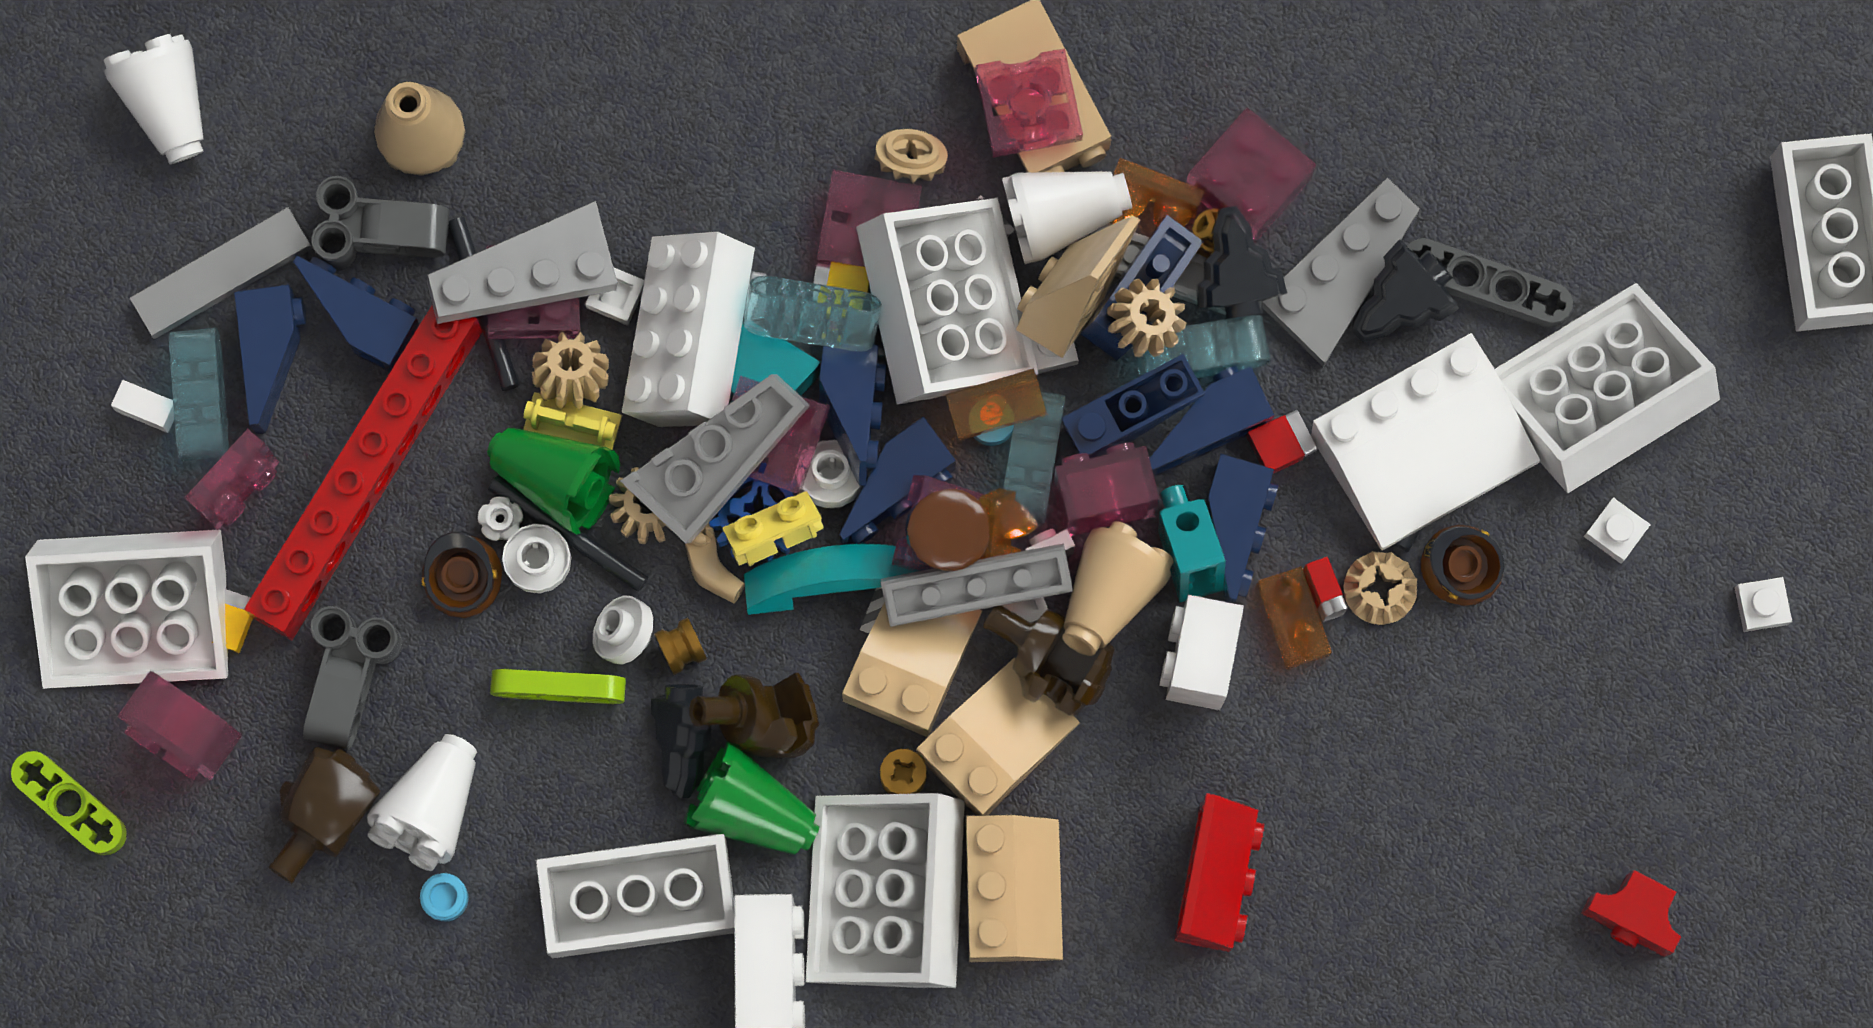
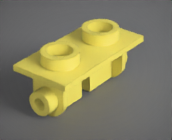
[523,392,622,450]
[722,491,824,566]

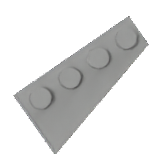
[1261,178,1420,367]
[427,201,618,324]
[620,374,810,544]

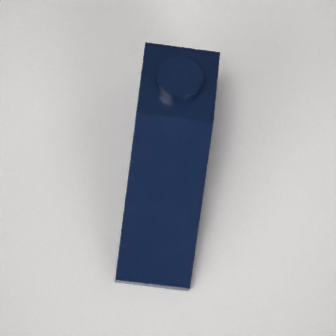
[1080,215,1204,360]
[234,285,306,434]
[1143,366,1274,480]

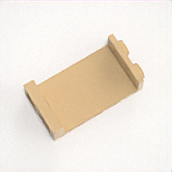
[957,0,1111,173]

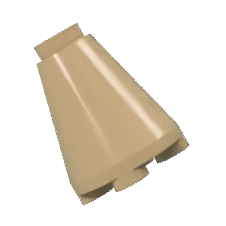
[374,82,465,175]
[1062,521,1174,656]

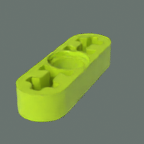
[490,669,626,704]
[11,751,126,855]

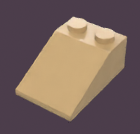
[1016,215,1140,358]
[842,602,982,737]
[917,658,1080,816]

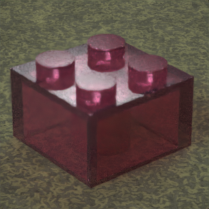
[1185,107,1317,244]
[1053,443,1160,536]
[117,670,243,781]

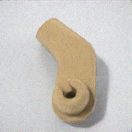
[685,523,745,603]

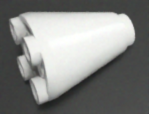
[104,34,204,164]
[1002,172,1133,264]
[367,734,477,871]

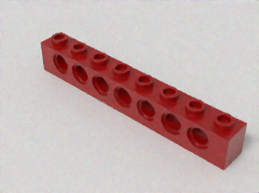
[244,305,482,641]

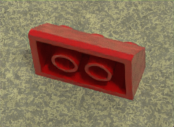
[1174,793,1264,952]

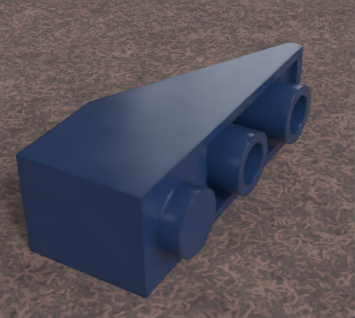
[293,256,420,372]
[819,341,886,486]
[1061,353,1205,467]
[839,417,956,545]
[1206,454,1279,604]

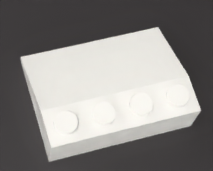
[856,198,1038,404]
[1495,283,1720,493]
[1311,333,1540,551]
[25,530,228,688]
[806,793,965,988]

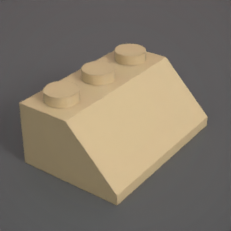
[966,815,1063,962]

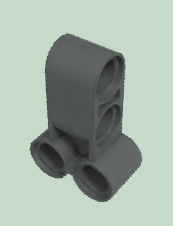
[311,176,450,270]
[303,606,403,750]

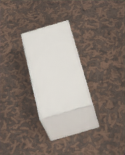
[111,380,180,433]

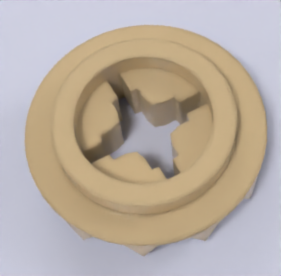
[875,129,948,183]
[1344,551,1417,625]

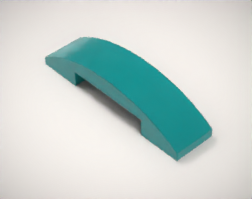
[744,544,928,615]

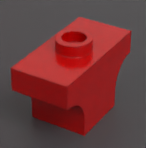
[1581,870,1681,957]

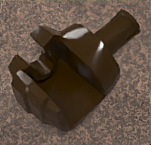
[983,605,1115,716]
[689,673,820,758]
[268,747,381,884]

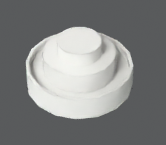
[797,440,863,508]
[502,524,572,593]
[593,595,653,665]

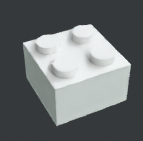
[1159,595,1244,710]

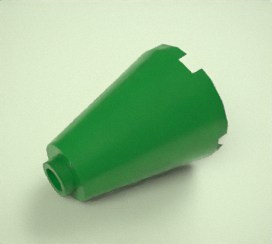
[487,427,620,535]
[684,741,820,855]

